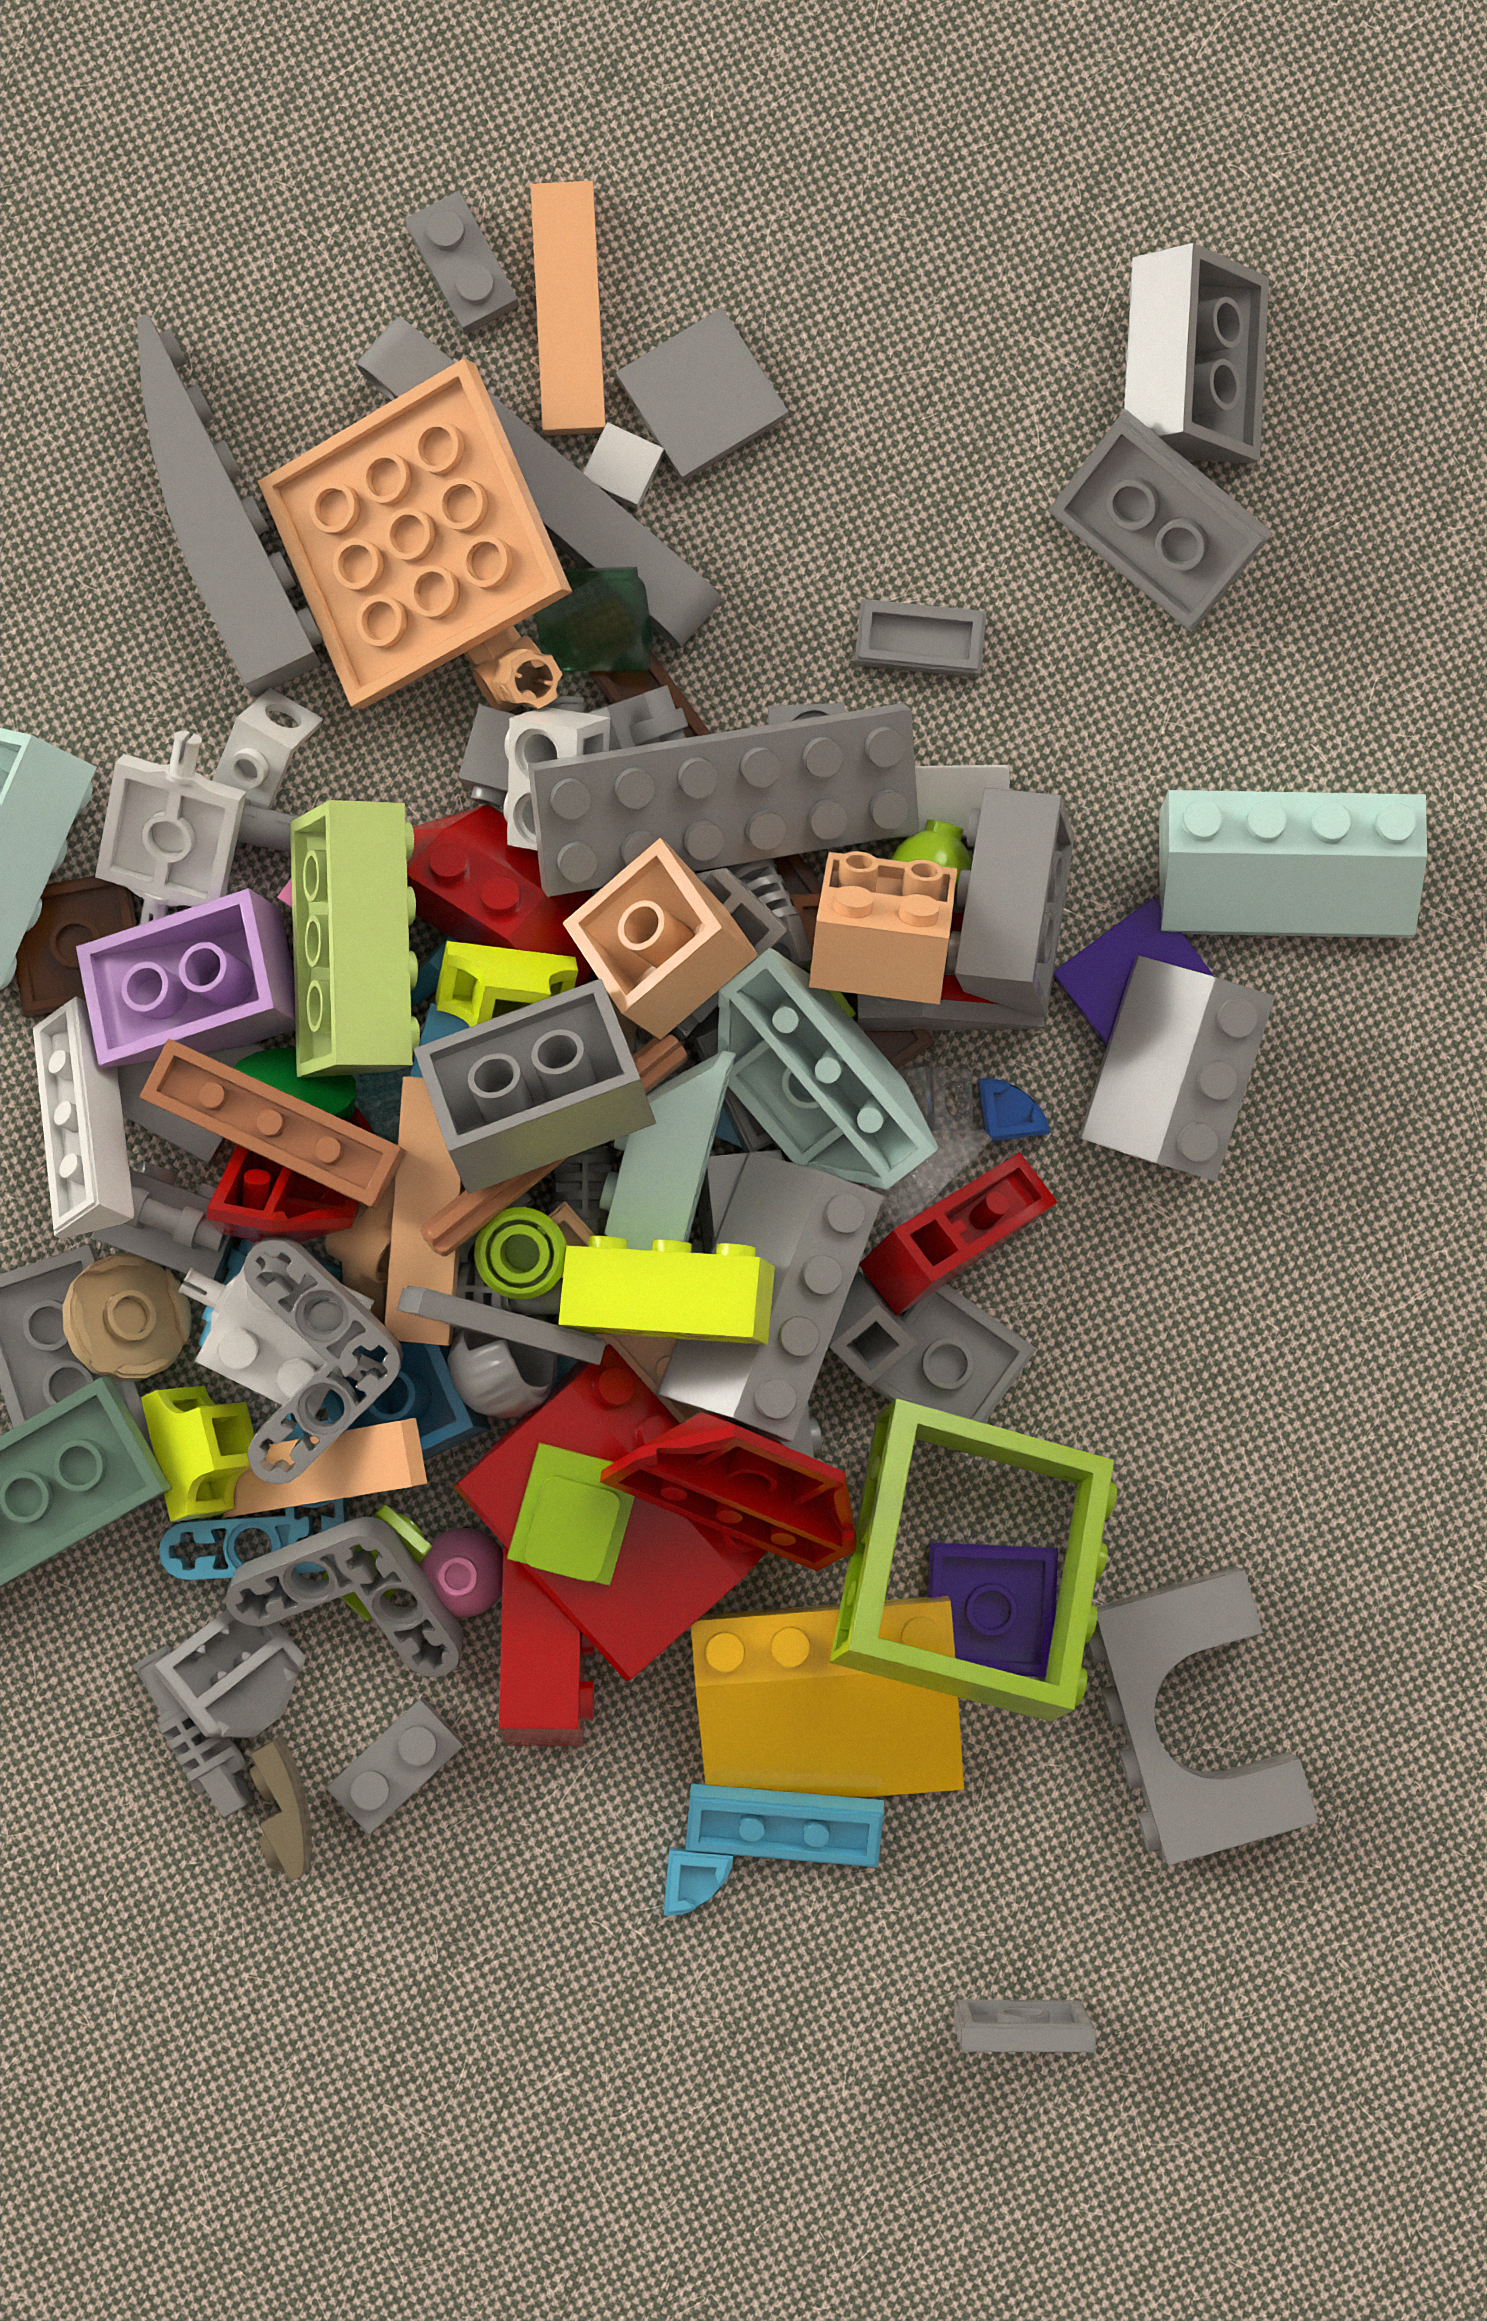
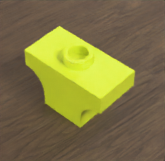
[435,941,578,1027]
[140,1386,255,1522]

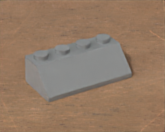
[656,1152,884,1442]

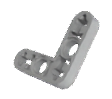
[243,1236,403,1484]
[226,1517,464,1677]

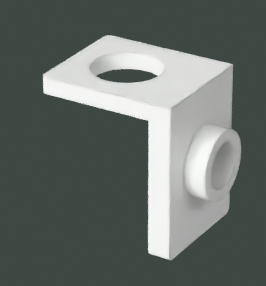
[212,688,323,810]

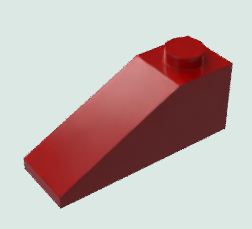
[859,1152,1058,1316]

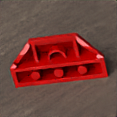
[407,804,595,988]
[206,1106,376,1243]
[600,1412,857,1571]

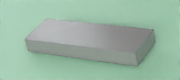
[397,1286,606,1365]

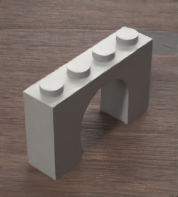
[1087,1566,1319,1866]

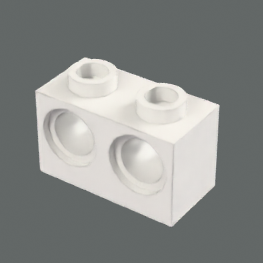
[503,707,610,850]

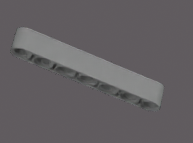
[355,317,723,648]

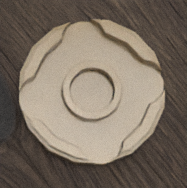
[62,1253,192,1382]

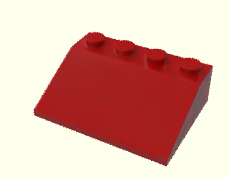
[452,1344,768,1681]

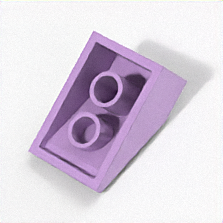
[76,888,296,1068]

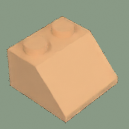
[563,838,759,1040]

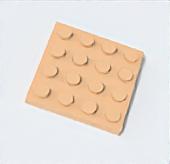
[258,358,572,709]

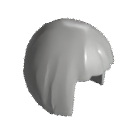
[448,1314,558,1419]

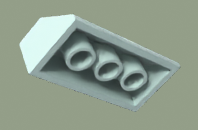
[0,728,97,990]
[1159,790,1427,938]

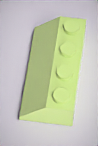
[290,800,420,1077]

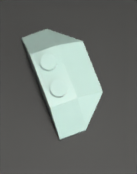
[718,947,938,1189]
[599,1050,736,1250]

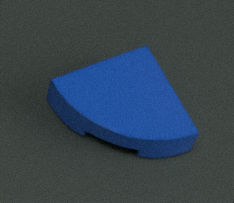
[977,1078,1050,1143]

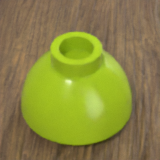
[890,819,972,894]
[474,1207,566,1300]

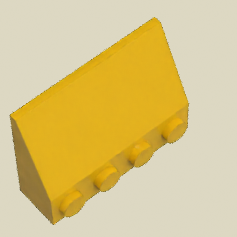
[691,1595,964,1798]

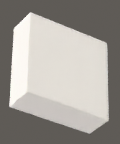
[583,422,664,510]

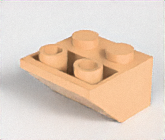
[809,851,957,1005]

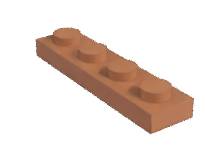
[139,1038,406,1210]

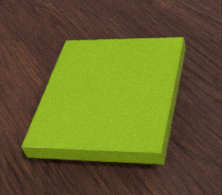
[507,1442,635,1586]

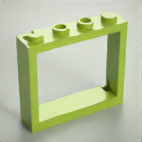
[829,1398,1117,1722]

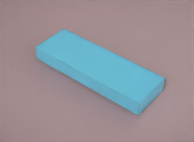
[685,1784,884,1868]

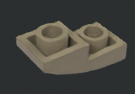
[250,1734,312,1882]

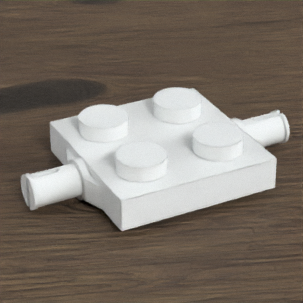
[95,731,247,925]
[179,1242,387,1418]

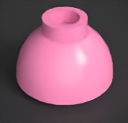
[419,1528,503,1618]

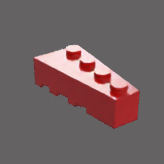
[499,1545,595,1747]

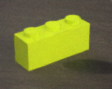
[558,1236,775,1345]

